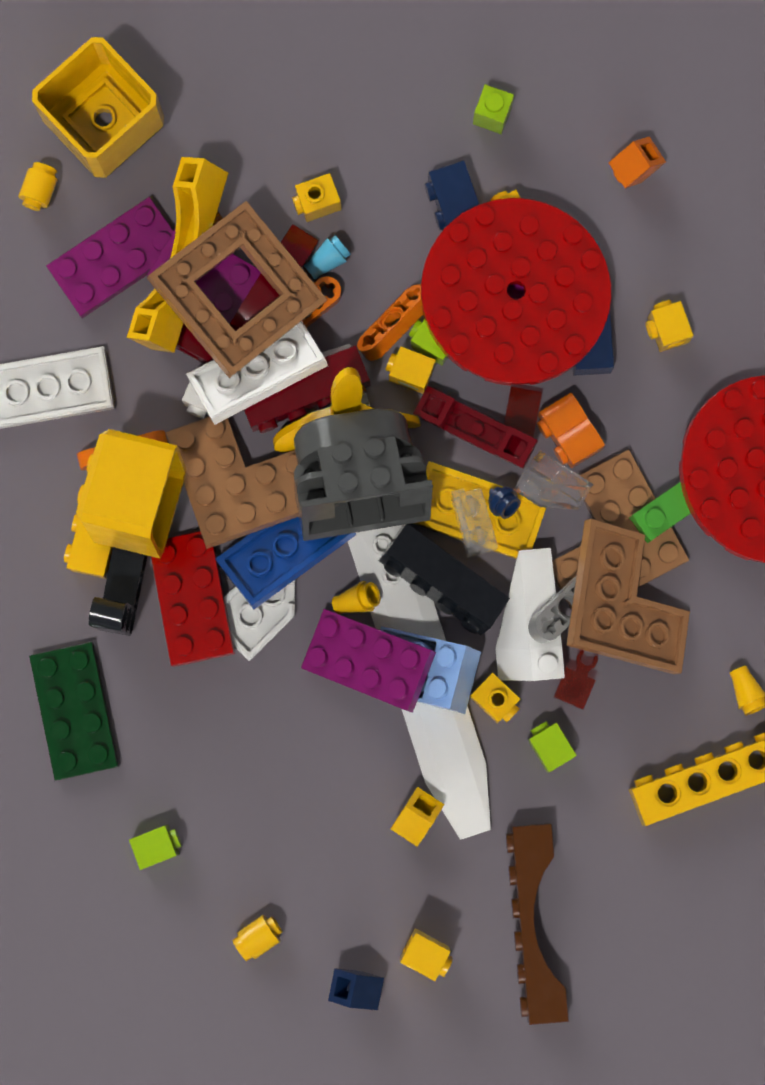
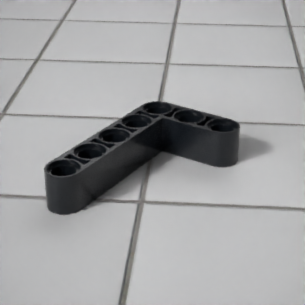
[89,547,148,636]

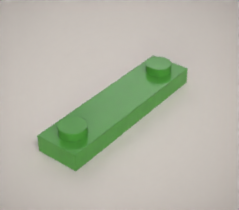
[629,482,691,544]

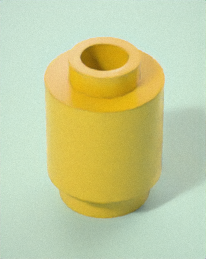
[18,162,58,211]
[232,915,282,961]

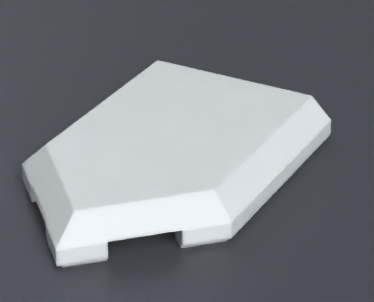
[224,580,295,661]

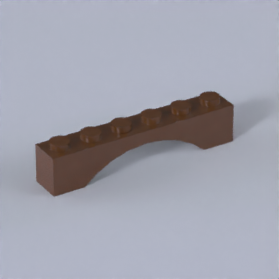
[506,823,569,1025]

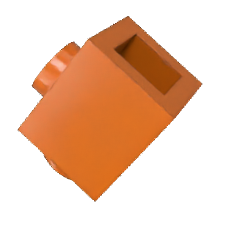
[608,136,666,188]

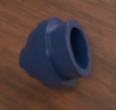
[488,487,521,519]

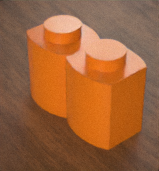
[537,393,605,469]

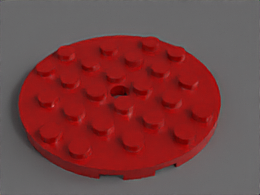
[421,198,611,386]
[679,375,765,563]

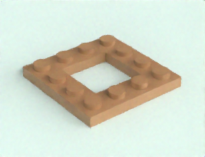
[147,201,327,379]

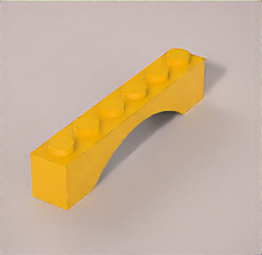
[127,157,229,353]

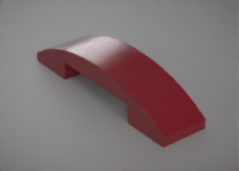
[230,224,319,330]
[413,386,538,469]

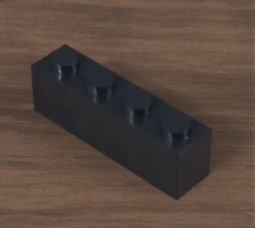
[378,524,510,635]

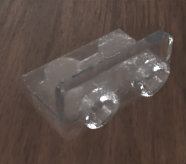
[450,488,498,557]

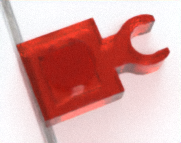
[553,650,598,710]

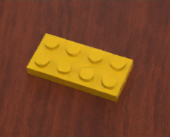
[413,461,548,559]

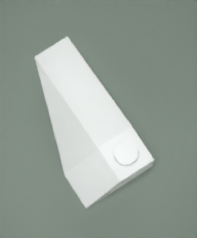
[495,548,565,681]

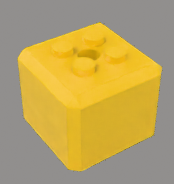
[32,37,164,178]
[76,429,186,559]

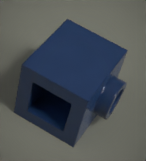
[328,968,384,1010]

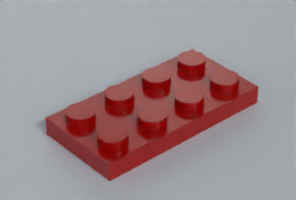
[151,531,235,667]

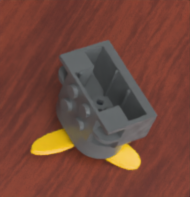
[273,367,433,541]

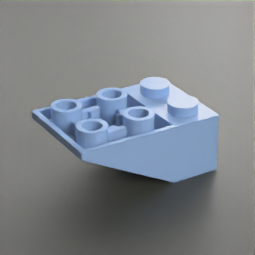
[380,626,481,714]

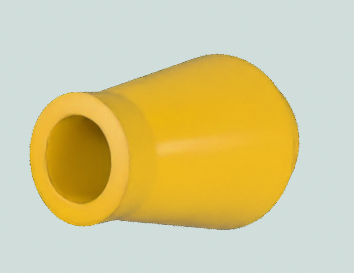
[332,581,381,614]
[729,666,765,716]

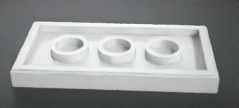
[186,321,328,425]
[0,346,115,429]

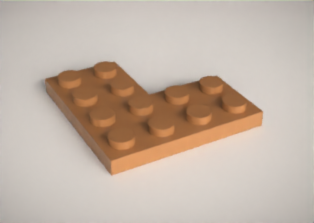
[166,417,299,549]
[552,449,689,610]
[566,519,690,675]

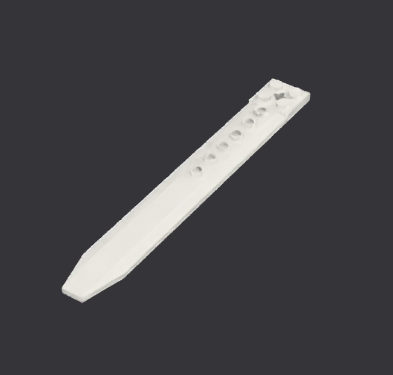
[306,344,491,840]

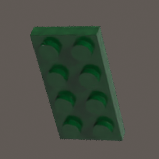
[29,642,119,781]

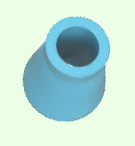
[304,235,351,280]

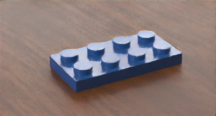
[216,517,356,610]

